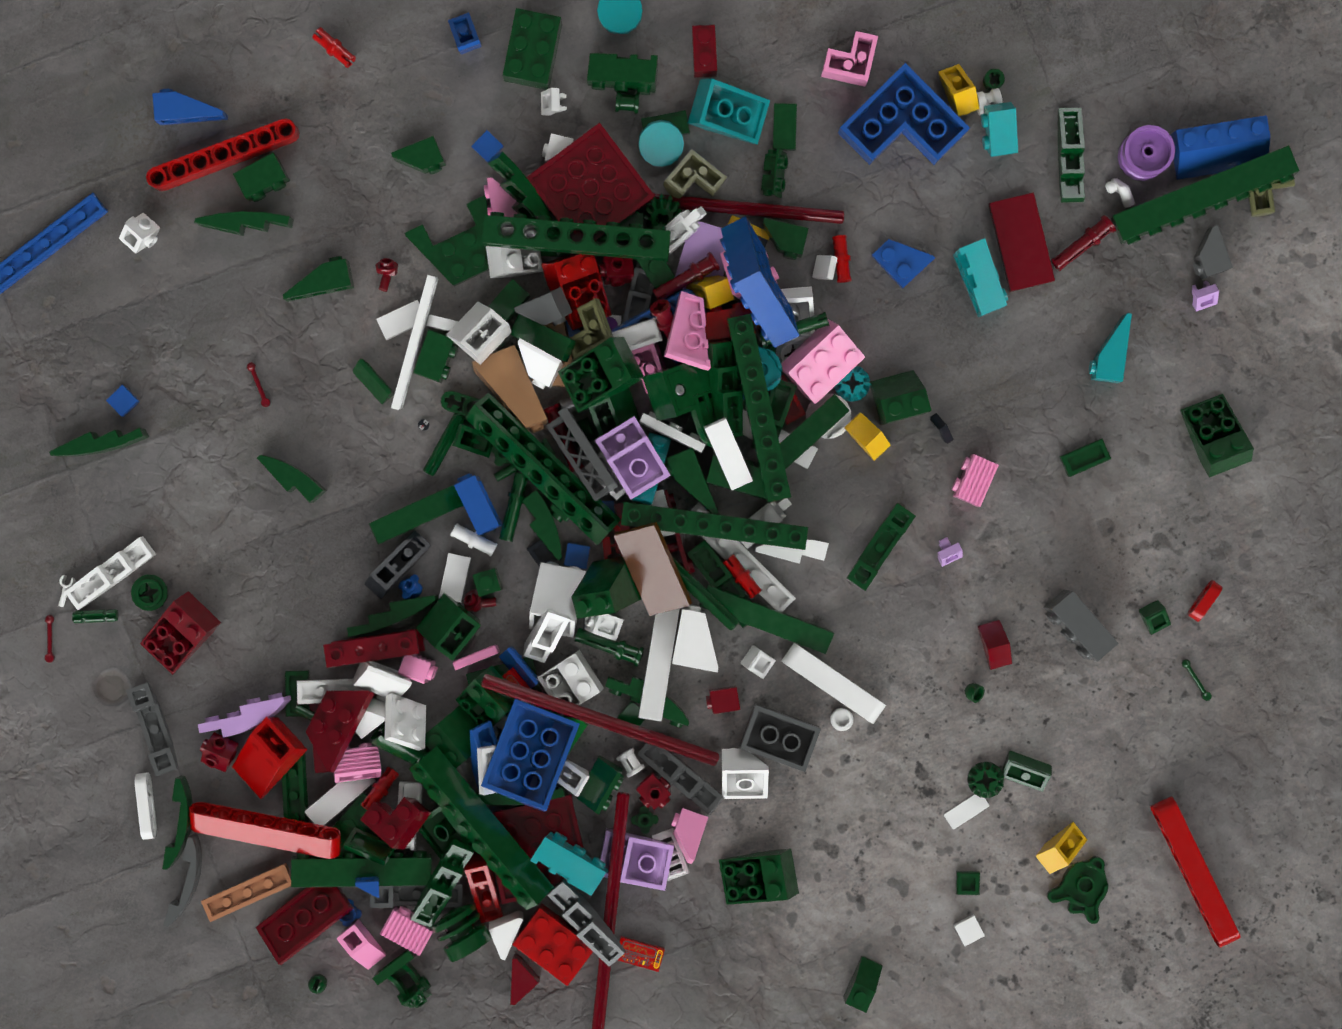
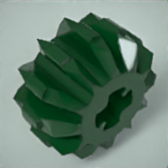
[643,193,682,227]

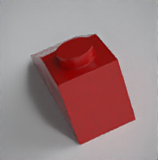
[464,851,503,923]

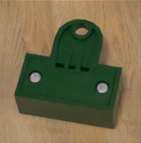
[643,347,742,447]

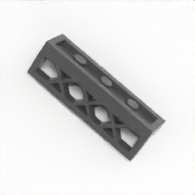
[547,407,618,501]

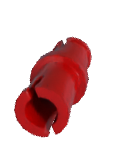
[312,27,356,68]
[832,235,852,283]
[723,554,762,599]
[360,767,399,810]

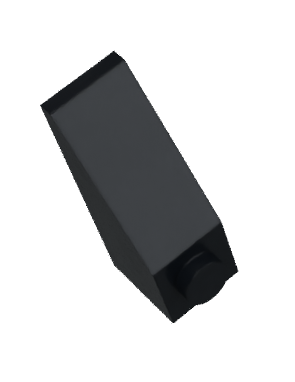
[365,530,431,599]

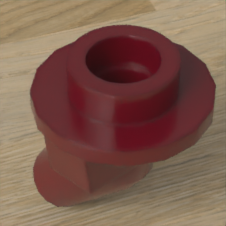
[375,258,398,292]
[464,589,497,612]

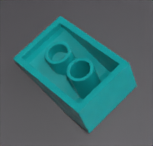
[687,78,770,145]

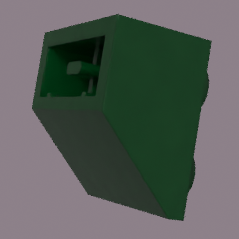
[587,388,640,438]
[416,593,481,661]
[456,665,521,727]
[576,755,624,814]

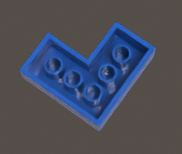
[838,63,970,165]
[720,216,800,348]

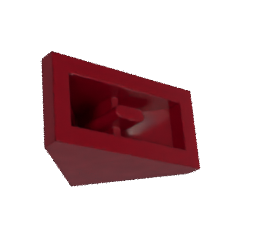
[977,620,1012,670]
[510,954,540,1005]

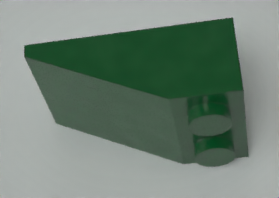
[664,448,718,514]

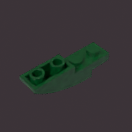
[605,676,689,728]

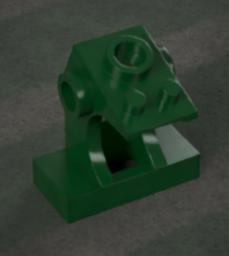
[372,949,432,1008]

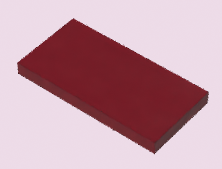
[988,192,1055,292]
[255,887,354,965]

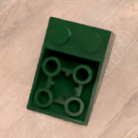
[558,337,645,412]
[1180,394,1254,478]
[719,848,799,905]

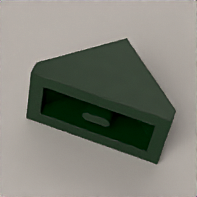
[452,424,493,458]

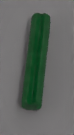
[423,413,465,476]

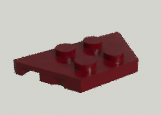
[306,690,375,773]

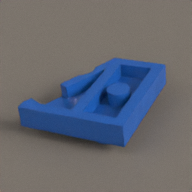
[872,239,935,289]

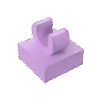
[1192,281,1219,311]
[938,537,963,567]

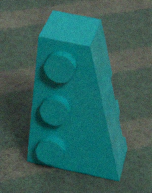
[953,238,1008,318]
[530,832,608,896]

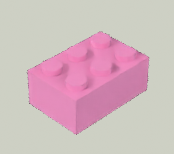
[781,319,865,404]

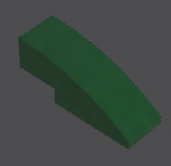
[488,279,531,323]
[510,314,577,362]
[751,380,797,448]
[257,455,327,503]
[522,490,562,562]

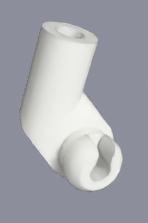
[1105,178,1135,208]

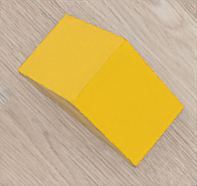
[844,412,891,461]

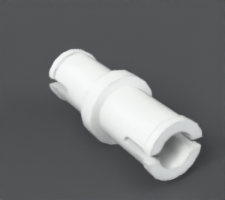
[450,523,498,557]

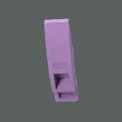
[198,693,291,738]

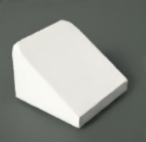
[741,645,776,679]

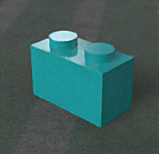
[981,102,1018,157]

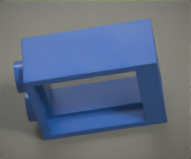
[454,473,503,535]

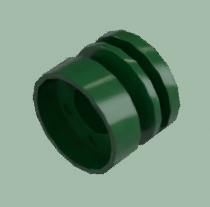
[431,903,492,962]

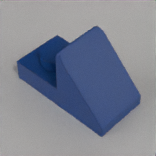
[448,12,482,55]

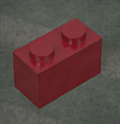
[692,25,717,78]

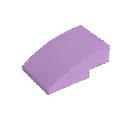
[675,221,725,289]
[595,416,671,499]
[600,828,674,891]

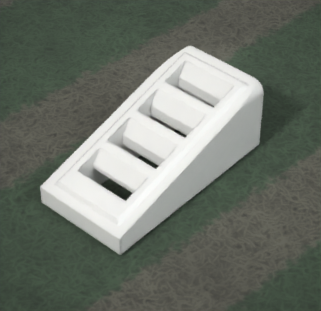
[652,828,689,881]

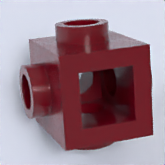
[598,256,634,287]
[200,732,239,773]
[636,772,671,810]

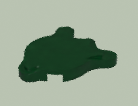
[1047,856,1108,924]

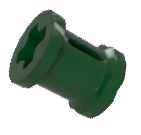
[615,91,640,114]

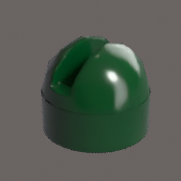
[964,683,985,703]
[308,974,327,994]

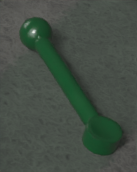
[1182,659,1212,701]

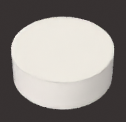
[830,708,853,731]

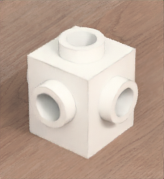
[119,213,160,253]

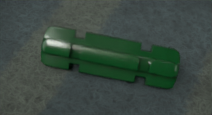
[72,609,119,623]

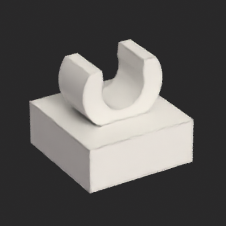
[541,88,567,116]

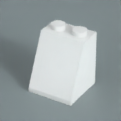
[529,562,586,638]
[672,604,718,673]

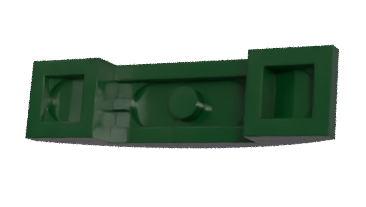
[846,503,916,591]
[162,776,193,870]

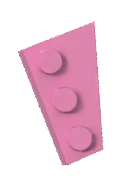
[664,291,711,371]

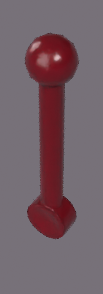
[247,362,271,407]
[45,615,55,663]

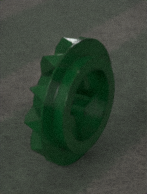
[131,575,168,611]
[967,762,1004,799]

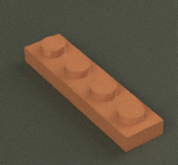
[201,863,291,922]

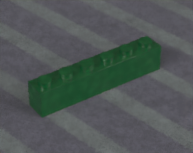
[291,850,431,887]

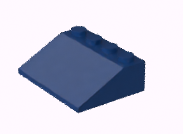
[481,699,580,812]

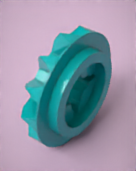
[834,366,871,402]

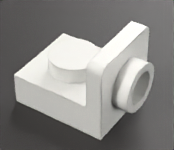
[584,614,624,641]

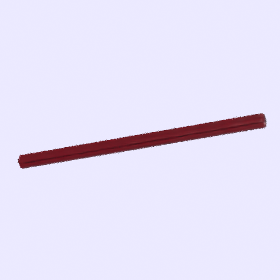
[649,194,844,224]
[481,674,719,766]
[592,792,630,1029]

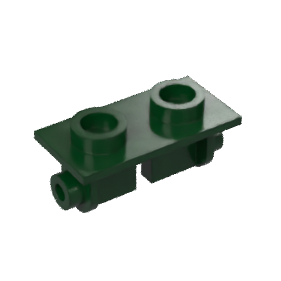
[761,148,788,198]

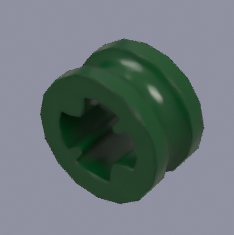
[983,69,1005,91]

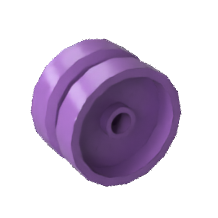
[1117,125,1175,181]

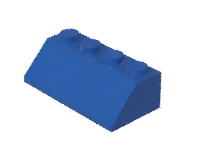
[1170,115,1271,180]

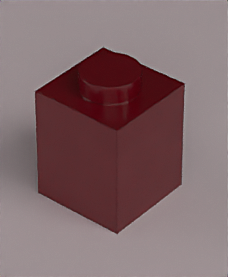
[706,685,740,714]

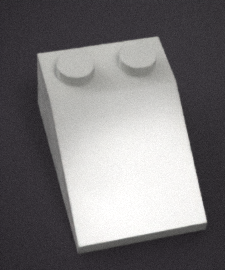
[352,661,412,702]

